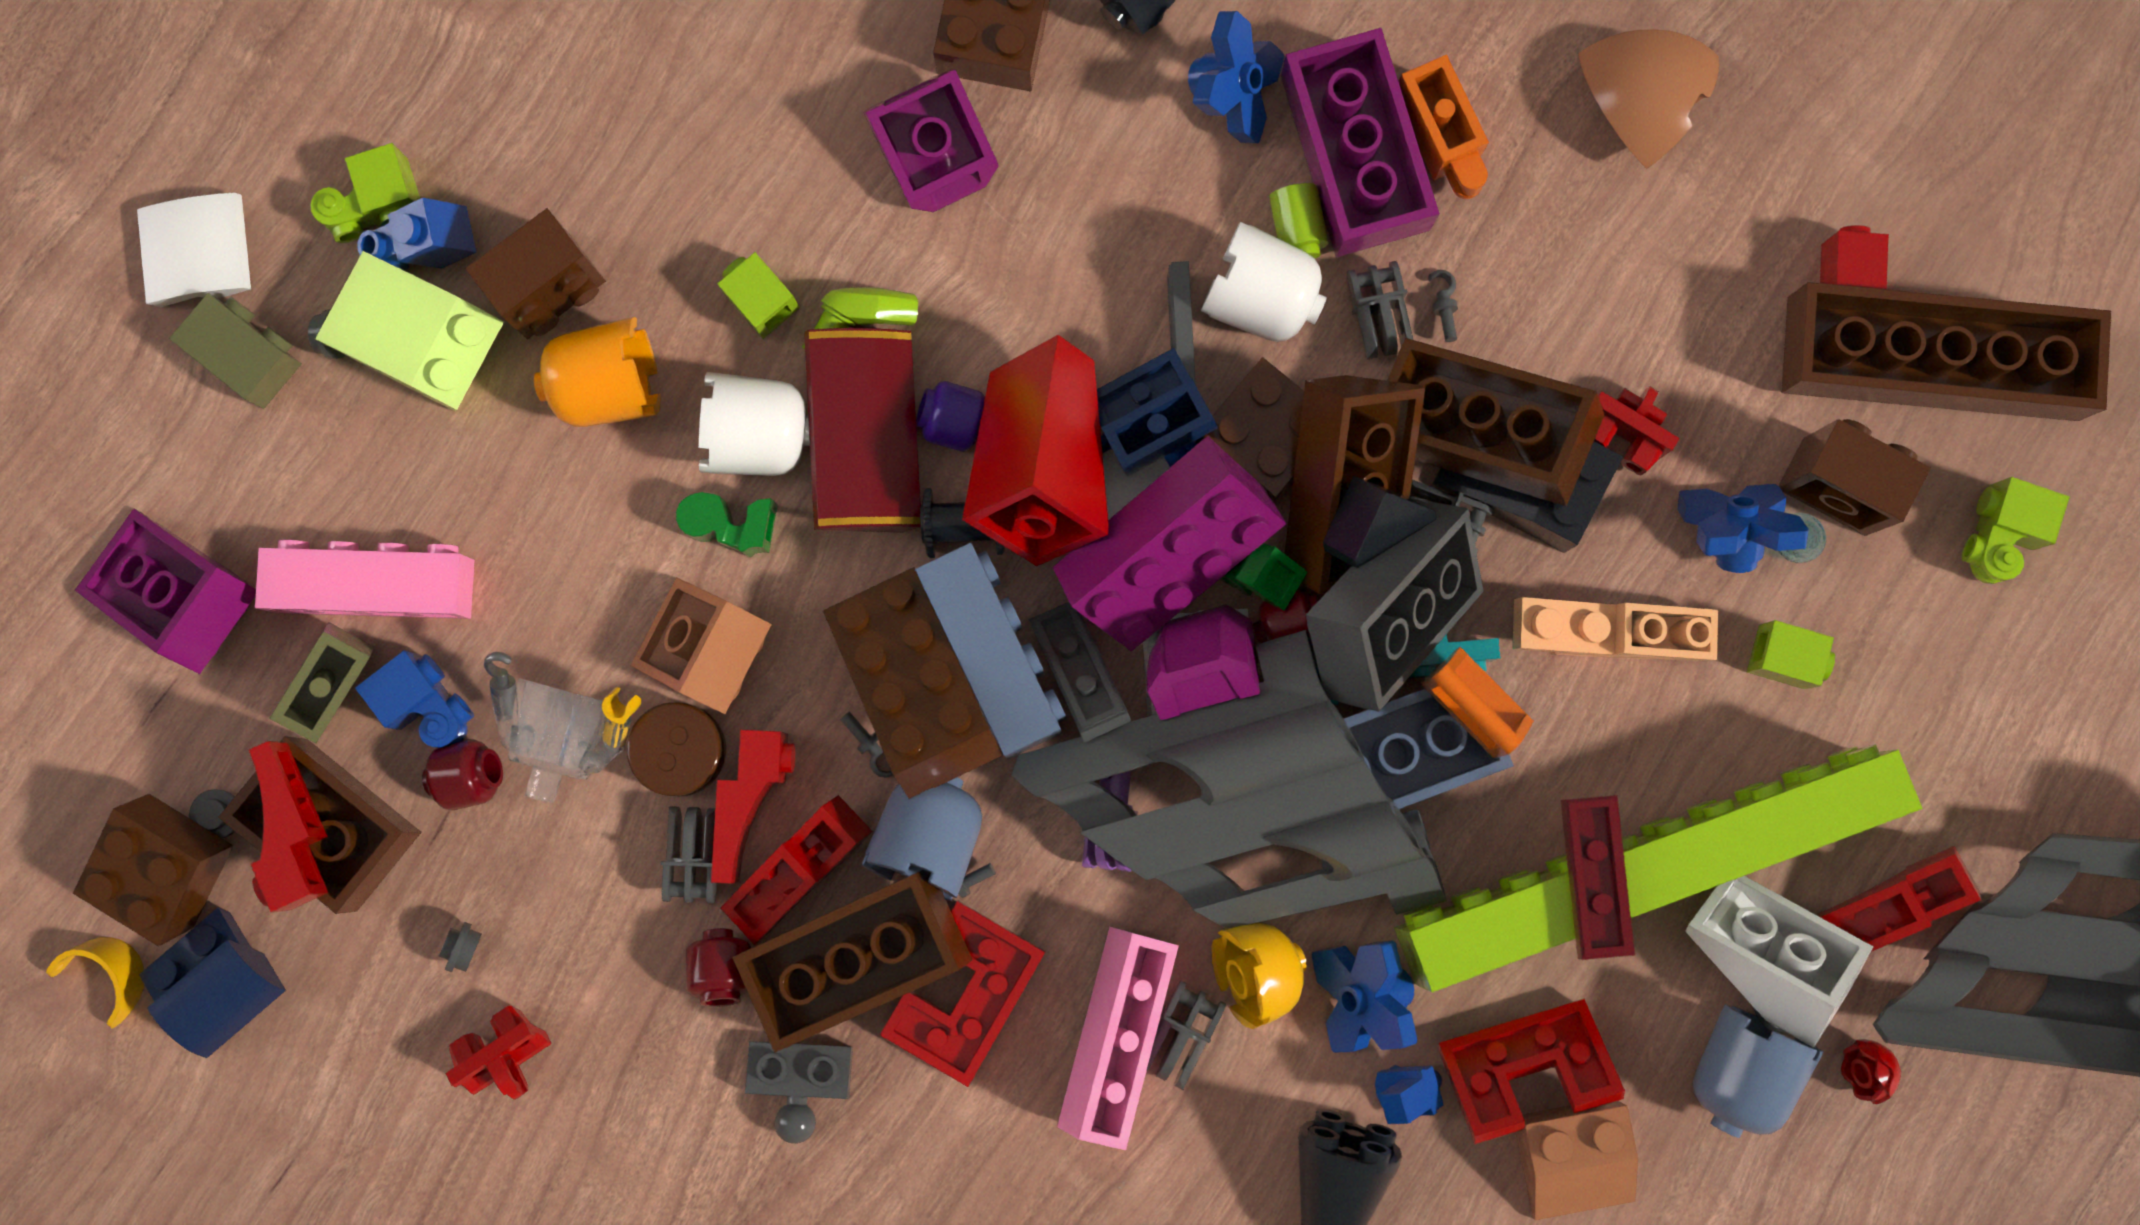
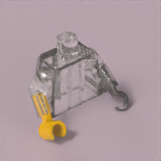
[484,652,641,803]

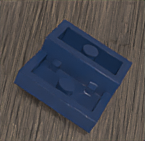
[1097,348,1218,477]
[139,908,286,1058]

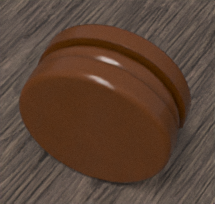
[627,702,726,797]

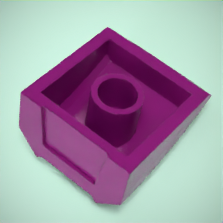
[863,69,999,212]
[1147,604,1260,721]

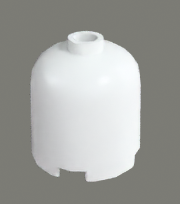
[1201,222,1327,342]
[699,372,810,476]

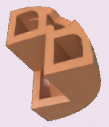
[1578,29,1719,169]

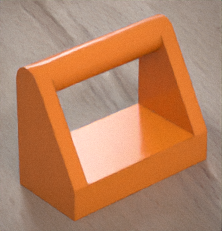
[1421,647,1534,758]

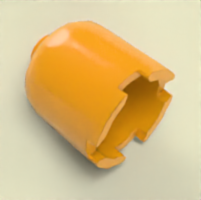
[534,317,661,427]

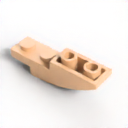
[1512,597,1718,661]

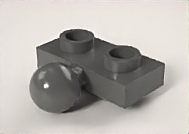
[745,1041,853,1144]

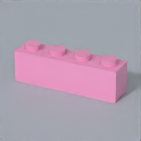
[255,540,474,619]
[1057,927,1179,1150]

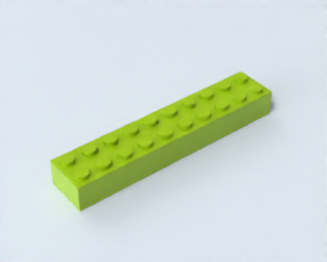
[1394,744,1923,993]

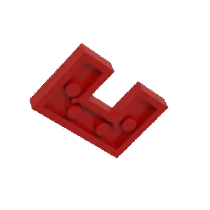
[880,900,1046,1087]
[1438,999,1625,1144]

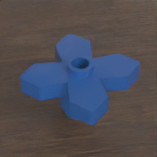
[1188,11,1285,143]
[1677,484,1809,573]
[1311,940,1417,1053]

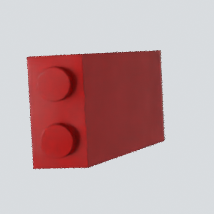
[962,335,1109,567]

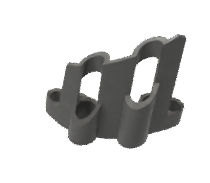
[1011,629,1447,929]
[1873,833,2140,1077]

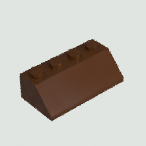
[1284,375,1425,594]

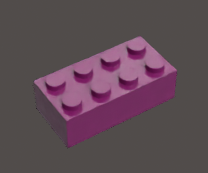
[1280,28,1440,257]
[1053,436,1286,652]

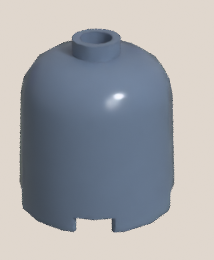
[862,777,982,900]
[1693,1004,1824,1138]

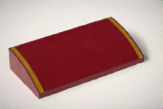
[804,328,921,533]

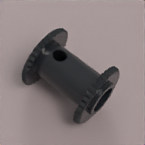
[920,488,1005,558]

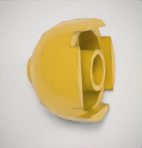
[1211,922,1306,1029]

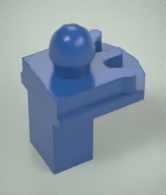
[1375,1065,1444,1124]

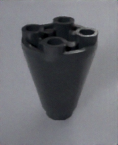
[1298,1110,1402,1225]

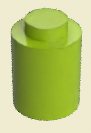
[1269,183,1329,258]

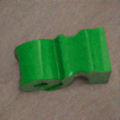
[676,492,778,557]
[1220,543,1307,611]

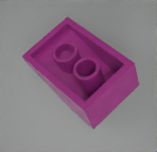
[75,509,256,674]

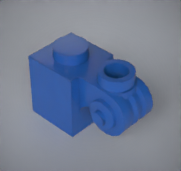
[357,197,477,270]
[355,650,474,748]

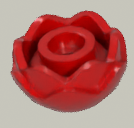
[1841,1039,1901,1104]

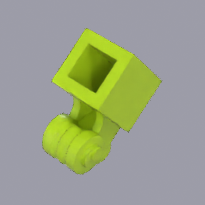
[310,143,420,243]
[1962,477,2070,584]

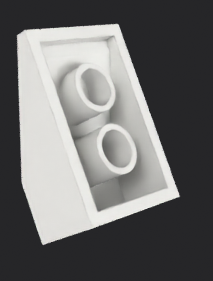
[1686,876,1873,1048]

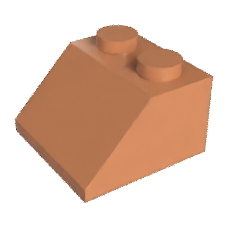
[630,577,772,714]
[1515,1101,1638,1220]

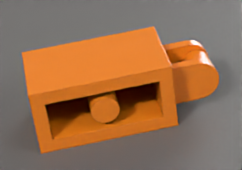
[1398,54,1489,199]

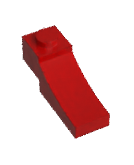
[711,730,796,884]
[249,741,329,912]
[720,795,873,945]
[1816,846,1981,952]

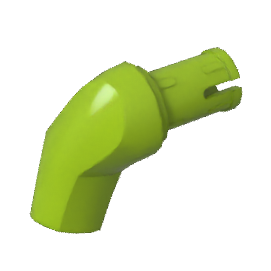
[802,287,918,349]

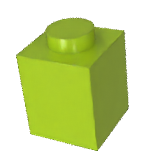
[717,252,800,339]
[1746,620,1835,689]

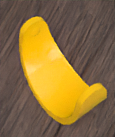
[46,937,144,1029]

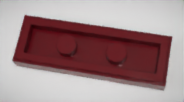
[1561,795,1635,960]

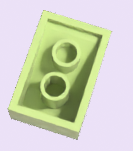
[315,251,504,411]

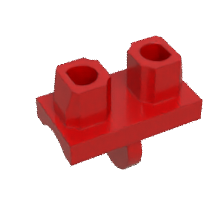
[1594,386,1680,475]

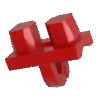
[445,1006,552,1100]

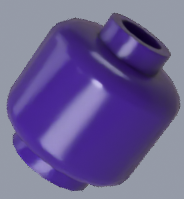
[916,381,985,452]

